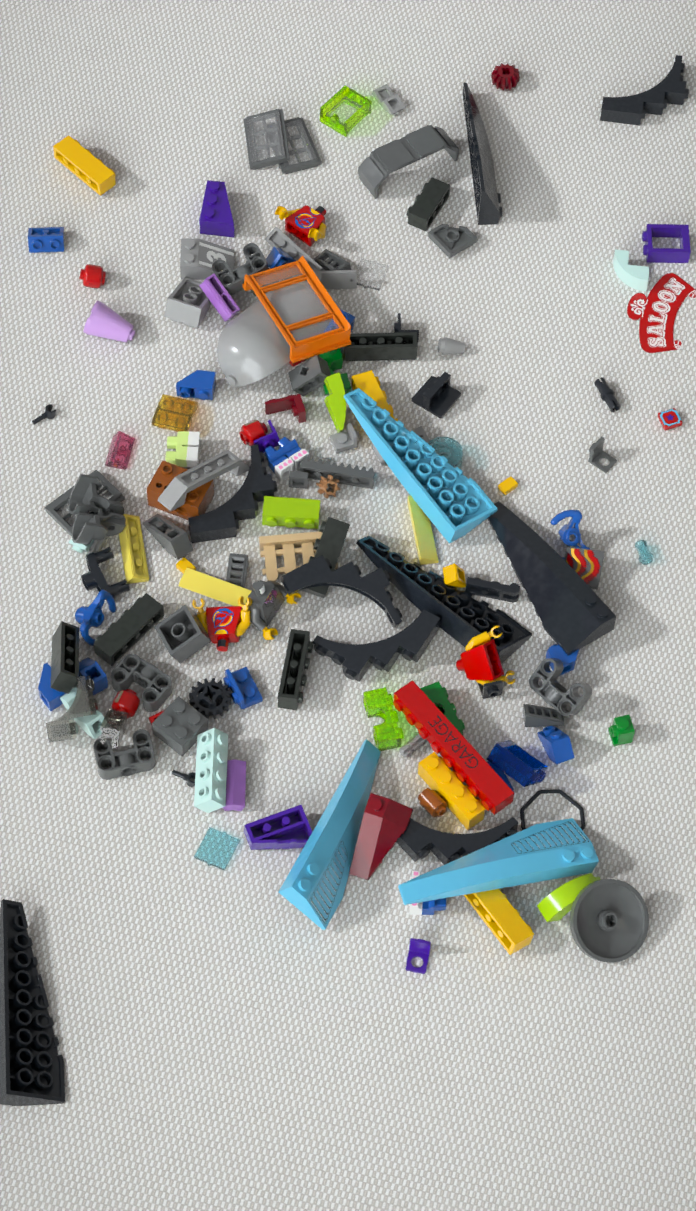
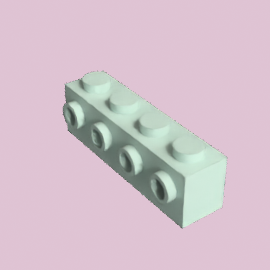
[194,728,228,813]

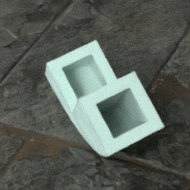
[613,249,649,292]
[60,687,110,740]

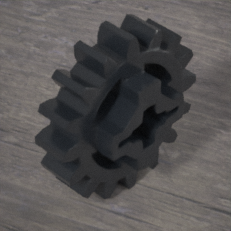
[189,678,231,719]

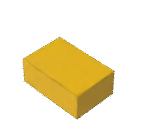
[498,476,518,495]
[176,557,196,574]

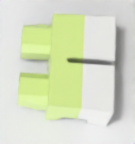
[165,431,201,468]

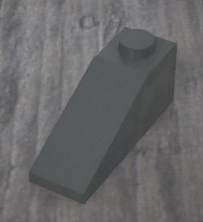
[143,514,193,560]

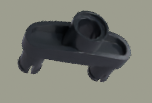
[81,547,130,601]

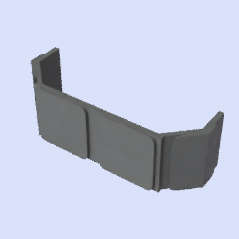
[358,125,459,199]

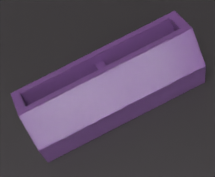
[199,273,240,321]
[223,759,246,811]

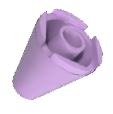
[83,300,136,343]

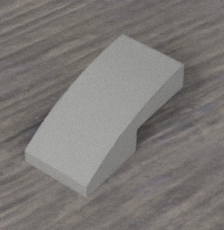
[372,84,406,115]

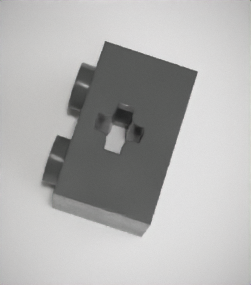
[288,355,331,396]

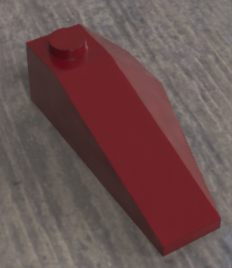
[349,793,413,880]

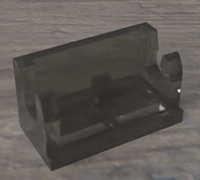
[100,709,128,750]

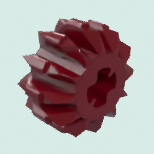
[491,63,520,91]

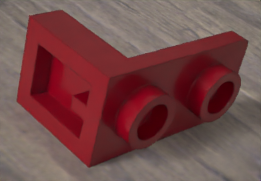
[265,394,306,423]

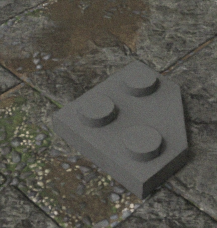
[428,224,477,259]

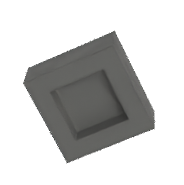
[289,471,308,489]

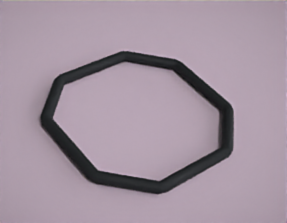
[520,789,585,831]

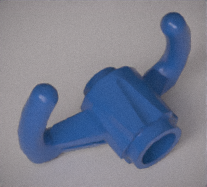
[551,510,590,559]
[75,590,117,646]

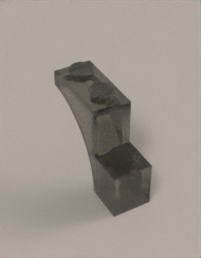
[46,675,98,743]

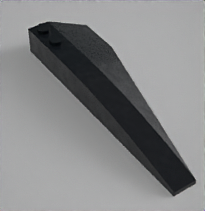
[462,83,502,225]
[487,501,616,655]
[356,536,532,664]
[0,899,65,1106]

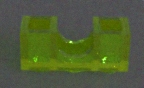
[363,687,404,751]

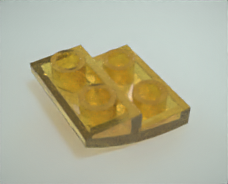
[151,394,198,432]

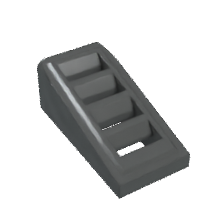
[314,249,351,271]
[226,553,249,588]
[523,704,564,727]

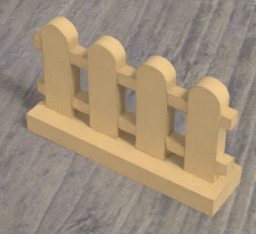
[259,531,338,582]

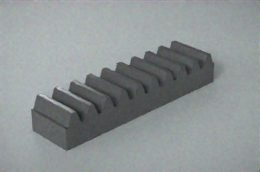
[300,457,375,489]

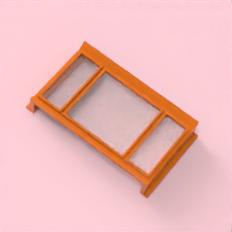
[242,256,351,363]

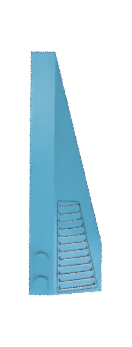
[278,739,381,930]
[398,818,599,905]

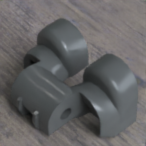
[69,474,126,545]

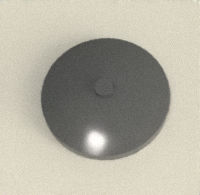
[570,879,649,963]

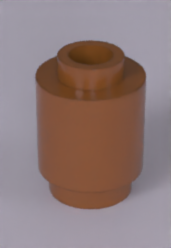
[418,788,447,817]

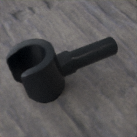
[32,404,56,425]
[172,770,196,787]

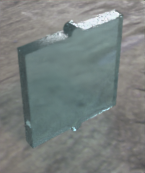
[194,827,240,871]

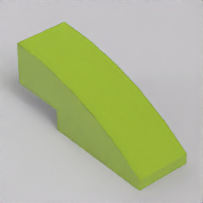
[324,372,346,433]

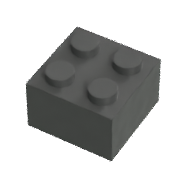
[155,604,212,663]
[152,696,208,757]

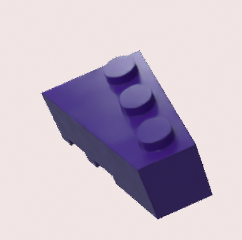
[199,180,234,238]
[244,805,312,850]

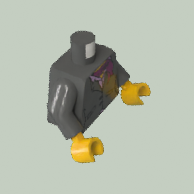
[246,580,301,640]

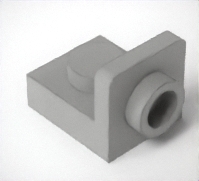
[330,423,359,453]

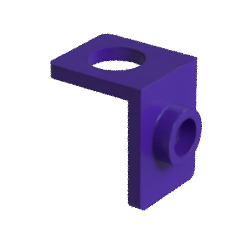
[254,420,280,453]
[405,938,431,974]

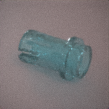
[635,540,653,565]

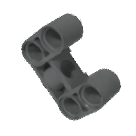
[212,243,269,295]
[111,654,172,712]
[529,658,592,716]
[93,729,155,780]

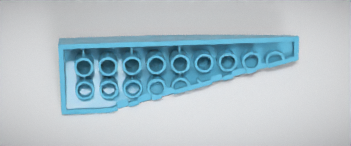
[344,388,498,544]

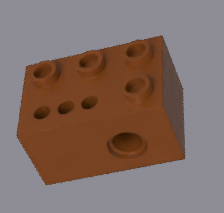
[147,460,214,520]

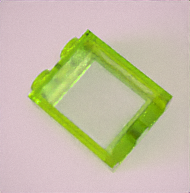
[319,85,372,137]

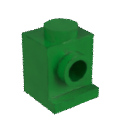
[608,715,635,746]

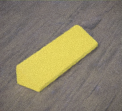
[407,495,439,565]
[119,514,149,584]
[178,567,252,608]

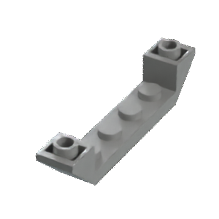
[158,450,250,511]

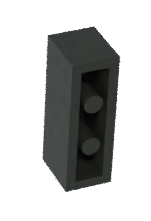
[406,177,450,231]

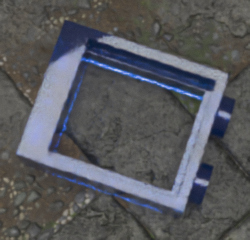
[486,740,548,787]

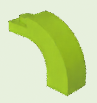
[537,873,601,922]

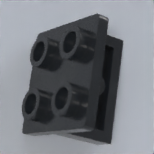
[412,372,461,418]

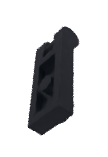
[465,577,520,603]

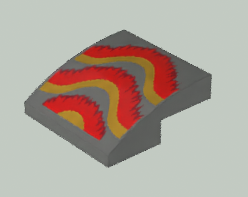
[564,547,605,590]

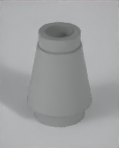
[438,337,465,355]

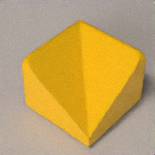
[443,563,466,588]

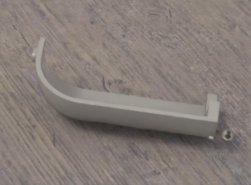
[217,277,342,388]

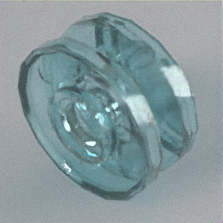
[428,437,463,469]

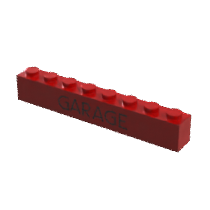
[393,680,514,815]

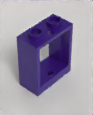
[642,224,691,263]

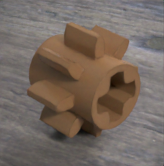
[316,474,340,499]

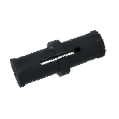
[594,377,621,412]

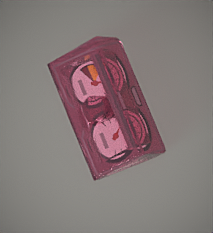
[105,431,135,470]

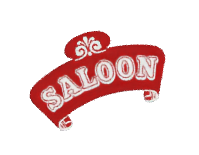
[627,273,696,353]

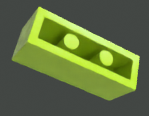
[262,496,320,529]

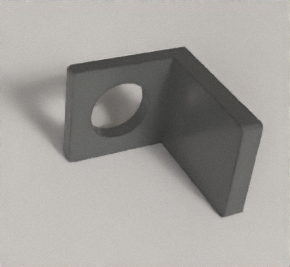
[588,436,617,473]

